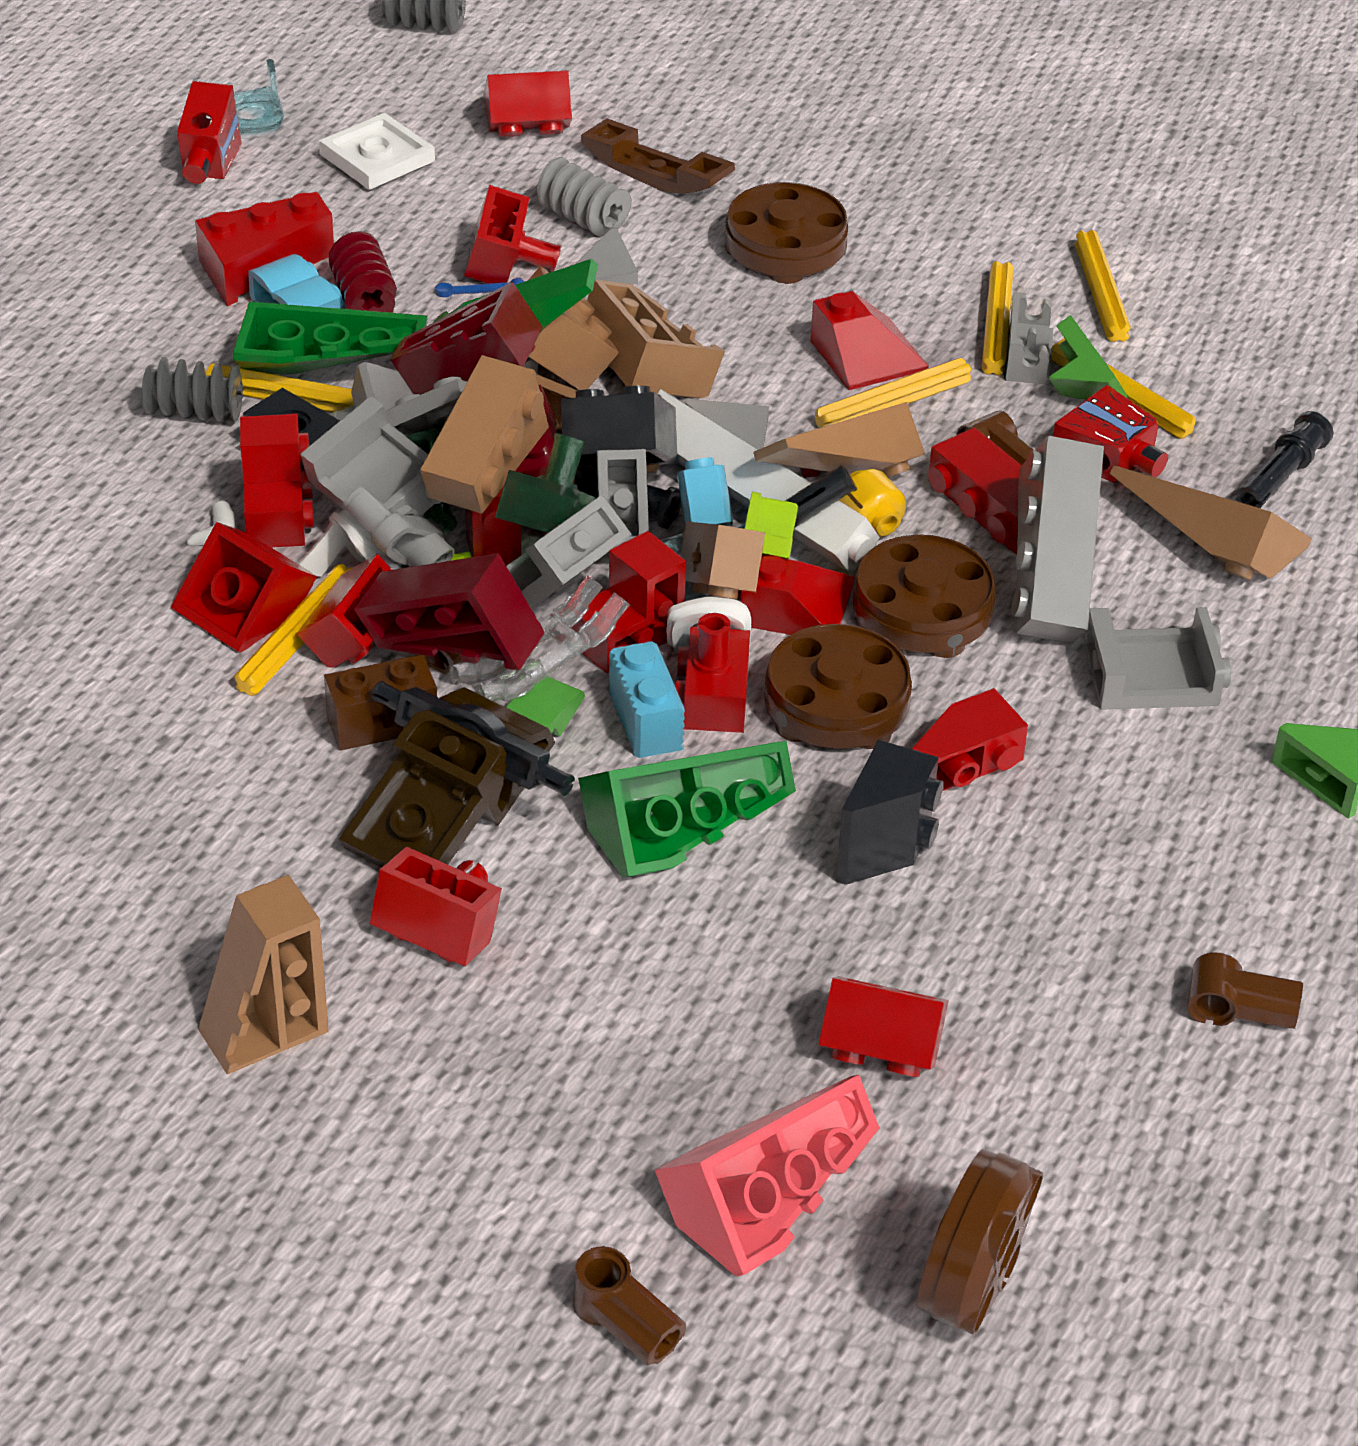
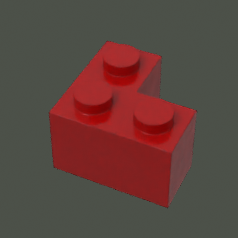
[240,414,314,548]
[570,531,686,674]

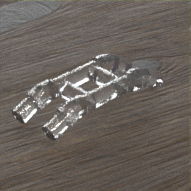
[450,575,630,701]

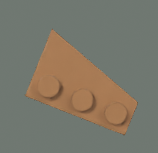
[528,266,619,390]
[587,279,725,398]
[420,355,549,514]

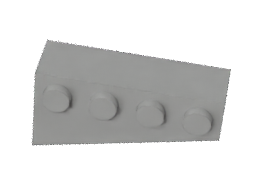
[1011,436,1104,643]

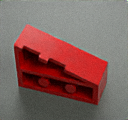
[195,192,334,307]

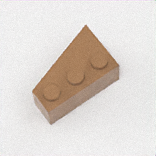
[198,875,329,1075]

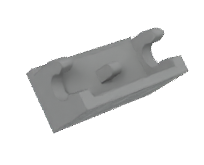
[1006,292,1053,385]

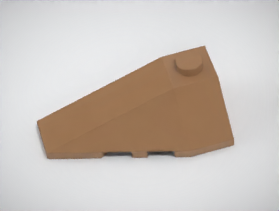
[753,402,925,478]
[1110,465,1312,580]

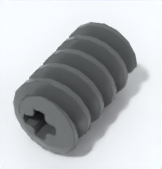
[382,0,466,33]
[142,357,243,422]

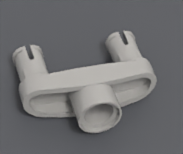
[343,486,455,567]

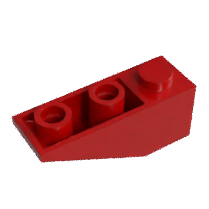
[912,688,1028,791]

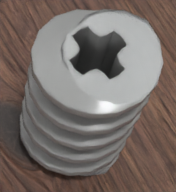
[537,157,632,237]

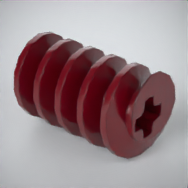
[328,231,397,313]

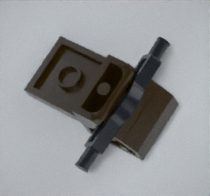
[339,681,575,868]

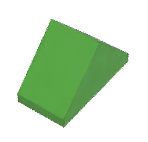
[1271,723,1358,819]

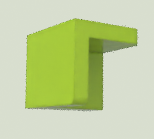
[744,491,798,559]

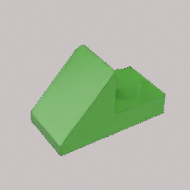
[1049,315,1128,400]

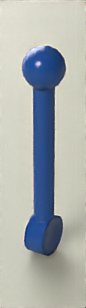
[435,278,524,298]

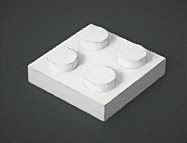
[319,113,435,190]

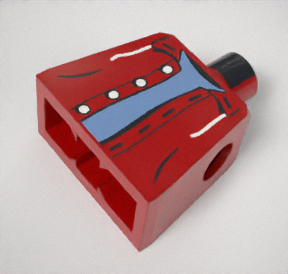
[177,81,242,184]
[1053,385,1168,483]

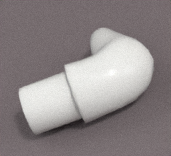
[186,501,238,546]

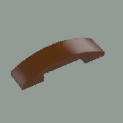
[581,118,735,193]

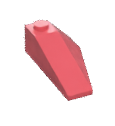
[655,1074,879,1276]

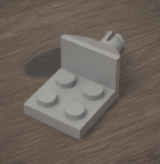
[330,362,467,447]

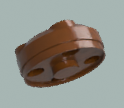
[724,182,848,284]
[853,534,996,658]
[764,624,912,749]
[917,1149,1044,1335]

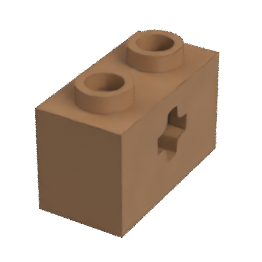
[681,521,765,599]

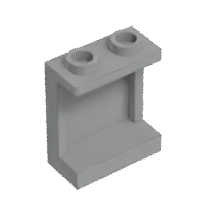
[301,396,441,516]
[506,494,632,608]
[1084,607,1231,710]

